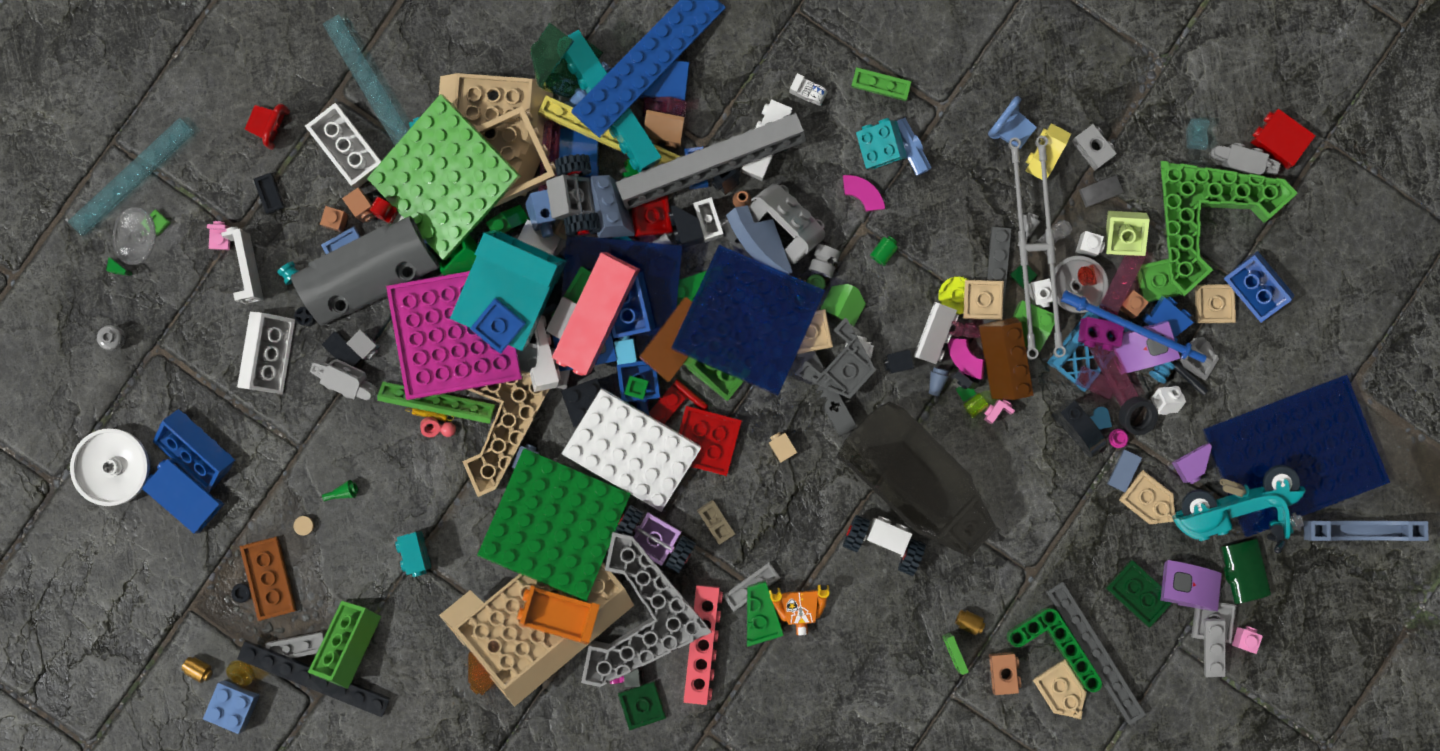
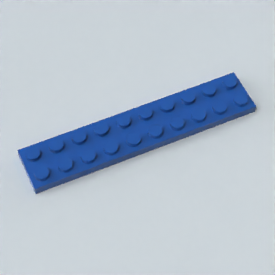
[571,0,726,138]

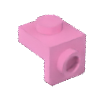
[984,399,1015,424]

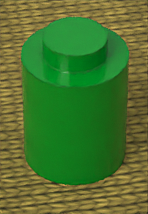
[869,236,898,267]

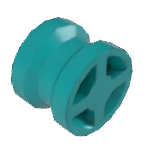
[277,261,299,285]

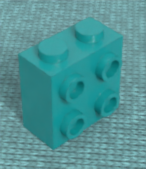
[856,118,907,169]
[395,531,432,577]

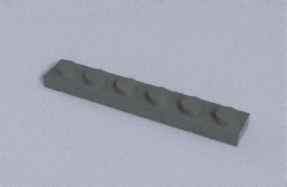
[982,227,1011,324]

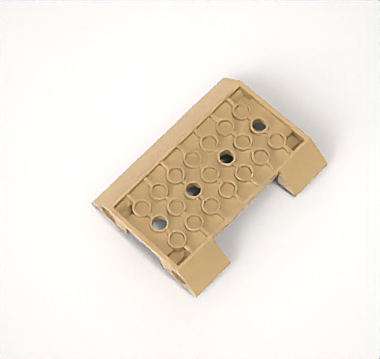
[439,562,634,707]

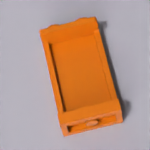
[517,585,600,645]

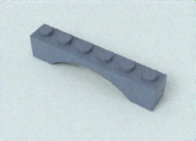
[1304,521,1429,541]

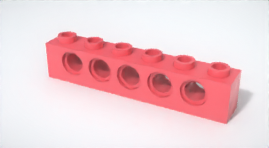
[684,585,723,705]

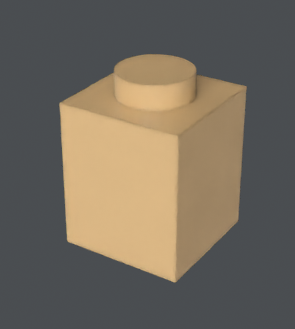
[769,432,797,463]

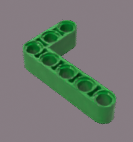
[1006,607,1102,692]

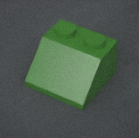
[1012,300,1055,352]

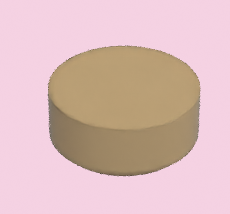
[294,516,314,535]

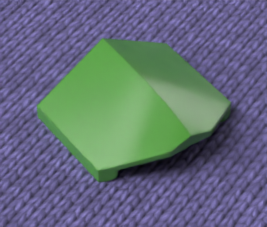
[820,284,866,327]

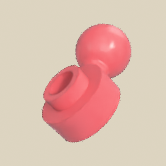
[420,417,456,437]

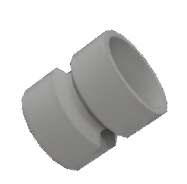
[809,244,841,278]

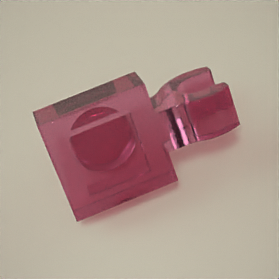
[949,321,980,338]

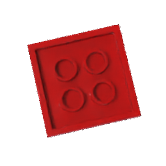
[679,406,742,476]

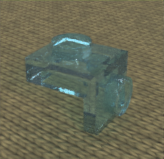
[1186,118,1210,150]

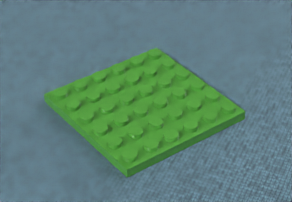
[367,94,521,260]

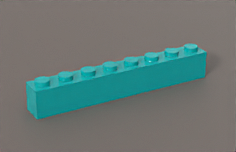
[557,30,661,173]

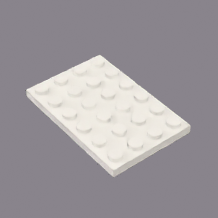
[562,388,701,512]

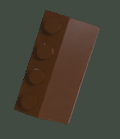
[978,317,1034,400]

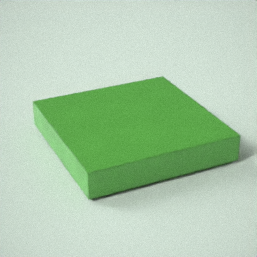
[1134,259,1182,302]
[942,632,969,675]

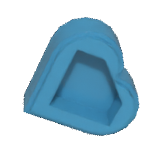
[1090,407,1112,429]

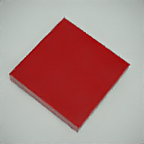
[631,195,673,237]

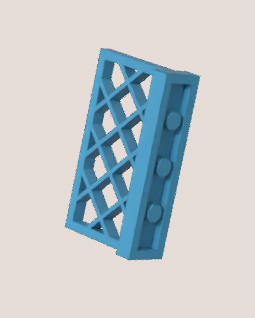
[1047,304,1129,392]

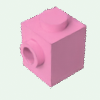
[1232,626,1262,654]

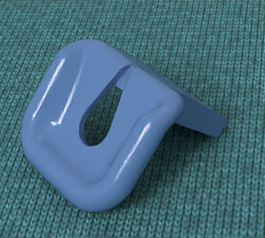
[988,96,1036,149]

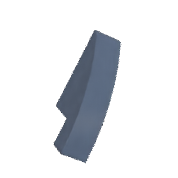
[726,205,792,280]

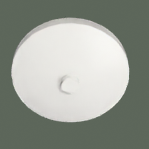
[70,429,150,506]

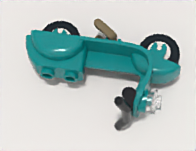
[1172,465,1306,554]

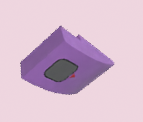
[1109,320,1180,374]
[1160,560,1222,612]

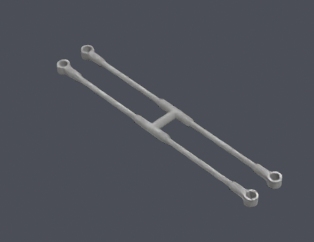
[1008,135,1066,360]

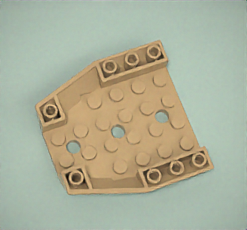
[439,73,554,196]

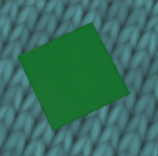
[956,386,976,402]

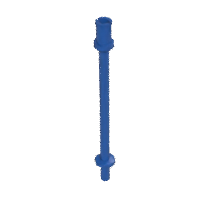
[1061,290,1207,363]

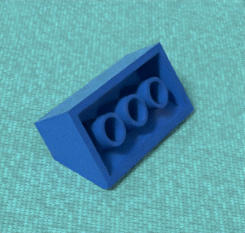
[153,409,235,492]

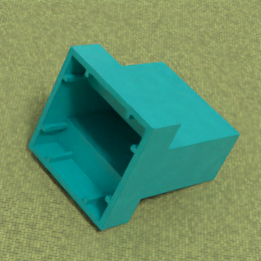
[450,230,567,351]

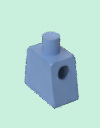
[525,190,556,238]

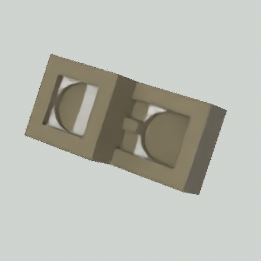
[697,500,735,545]

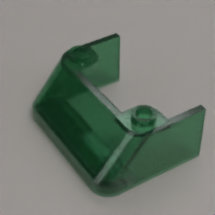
[531,23,603,98]

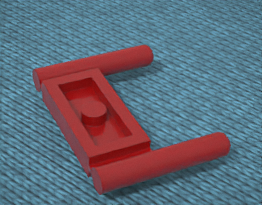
[649,379,708,424]

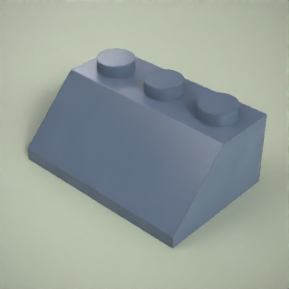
[589,175,635,238]

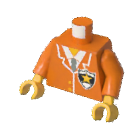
[769,585,829,635]

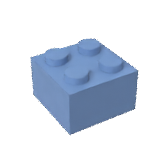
[203,680,260,734]

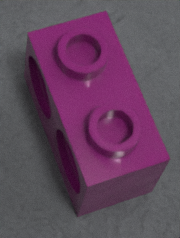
[1078,317,1124,351]

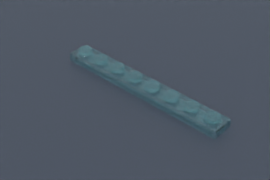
[323,14,408,145]
[67,118,195,236]

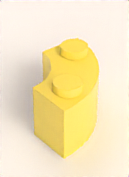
[1025,123,1071,180]

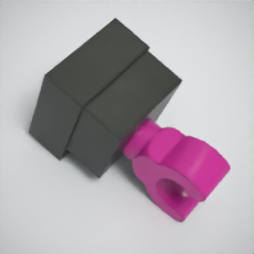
[610,667,644,687]

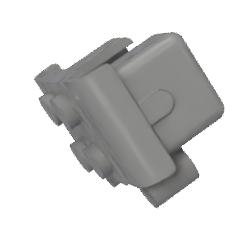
[749,184,825,264]

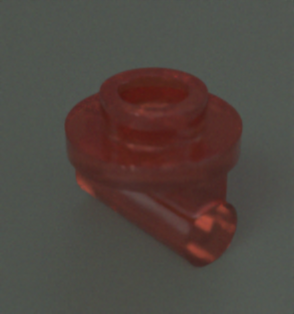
[1078,265,1097,286]

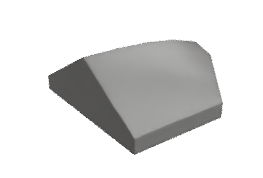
[1180,337,1219,380]

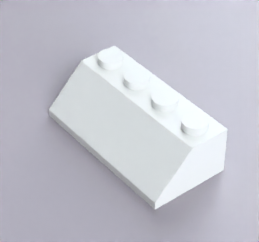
[237,312,295,394]

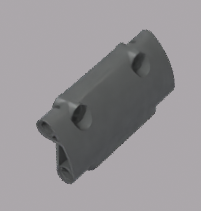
[291,216,440,326]

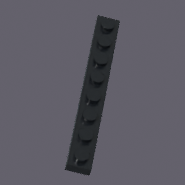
[237,640,390,717]

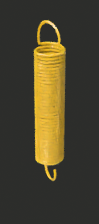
[405,408,454,422]

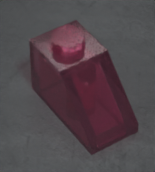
[642,97,687,117]

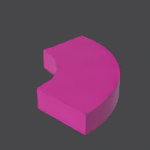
[842,175,885,212]
[948,338,985,379]

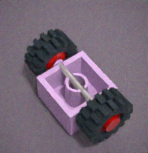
[615,505,696,573]

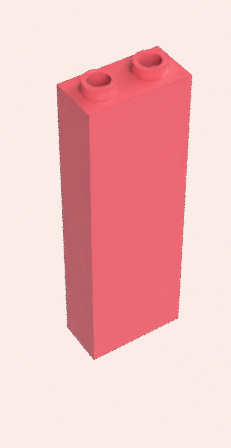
[552,252,640,376]

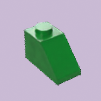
[486,205,530,235]

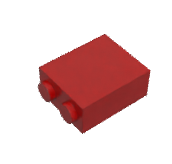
[1250,109,1316,169]

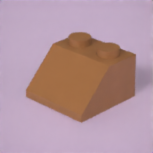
[644,110,685,149]

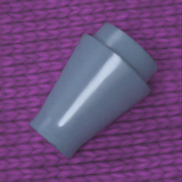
[929,367,949,396]

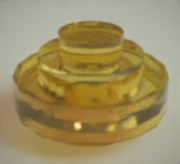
[226,660,255,686]

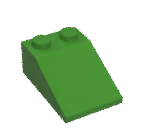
[683,333,751,401]

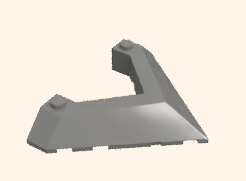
[581,532,712,687]

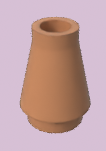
[733,191,752,207]

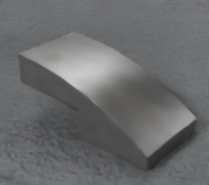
[1079,175,1124,208]

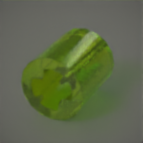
[963,393,989,418]

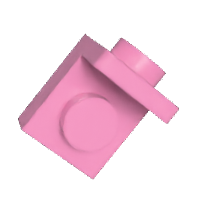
[207,221,230,250]

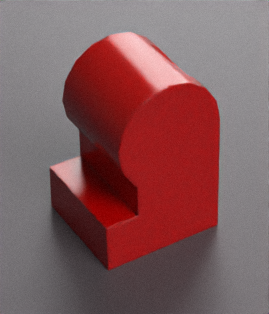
[369,197,399,224]

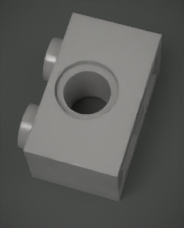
[1072,124,1117,171]

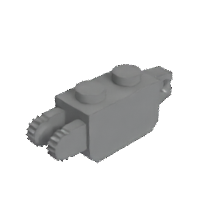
[1210,143,1280,175]
[310,359,377,401]

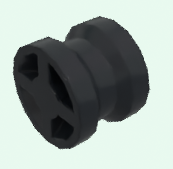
[294,306,316,327]

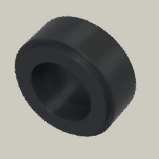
[231,583,252,603]

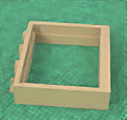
[475,106,556,207]

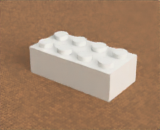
[305,103,381,189]

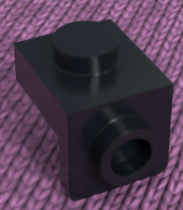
[954,371,986,389]

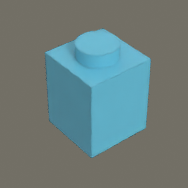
[614,335,638,365]

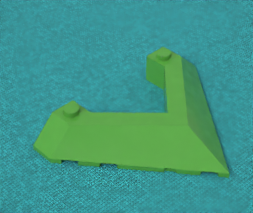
[1160,161,1297,296]

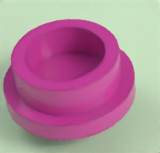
[1109,429,1128,448]

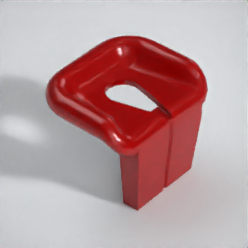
[245,104,290,150]

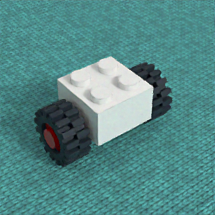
[842,515,926,576]

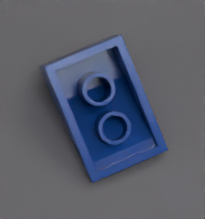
[559,128,599,179]

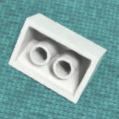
[914,302,959,364]

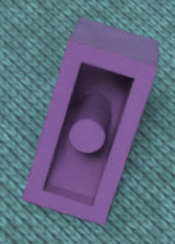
[1172,443,1212,484]

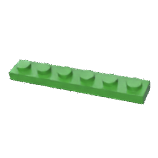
[377,382,495,424]

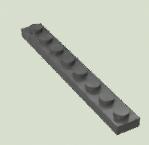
[1045,582,1146,725]

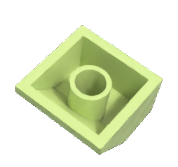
[1106,211,1150,256]

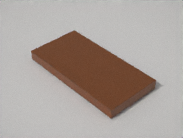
[639,297,715,382]
[239,536,297,621]

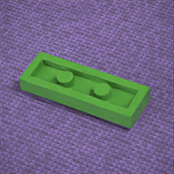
[851,67,911,101]

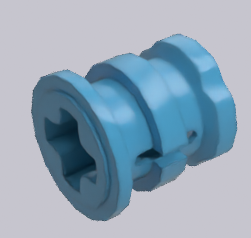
[1149,362,1175,383]

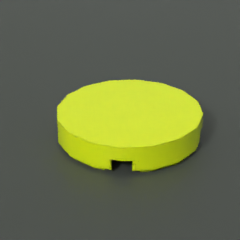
[938,277,968,315]

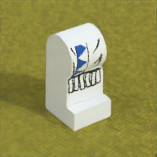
[789,73,828,106]

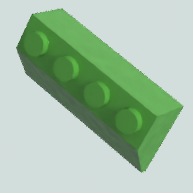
[308,601,381,689]

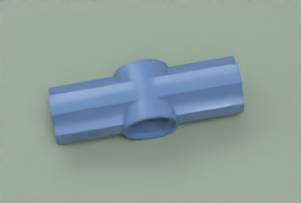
[897,118,931,176]

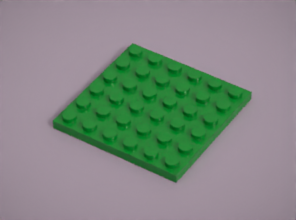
[477,448,630,602]

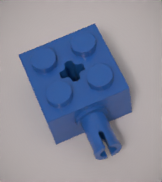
[617,361,661,415]

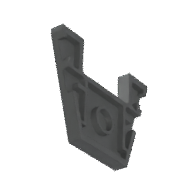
[795,318,876,398]

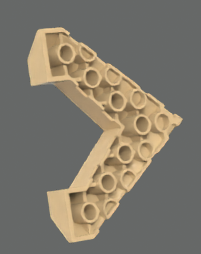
[462,371,549,497]

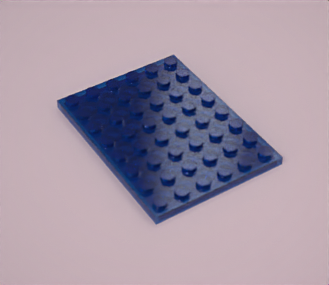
[1202,375,1390,537]

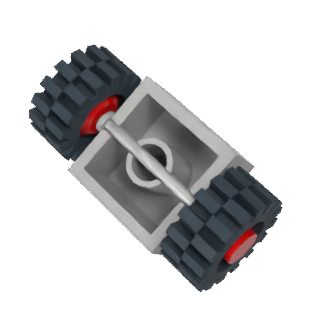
[546,154,601,237]

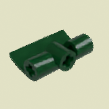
[1221,539,1271,604]

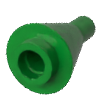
[322,480,358,501]

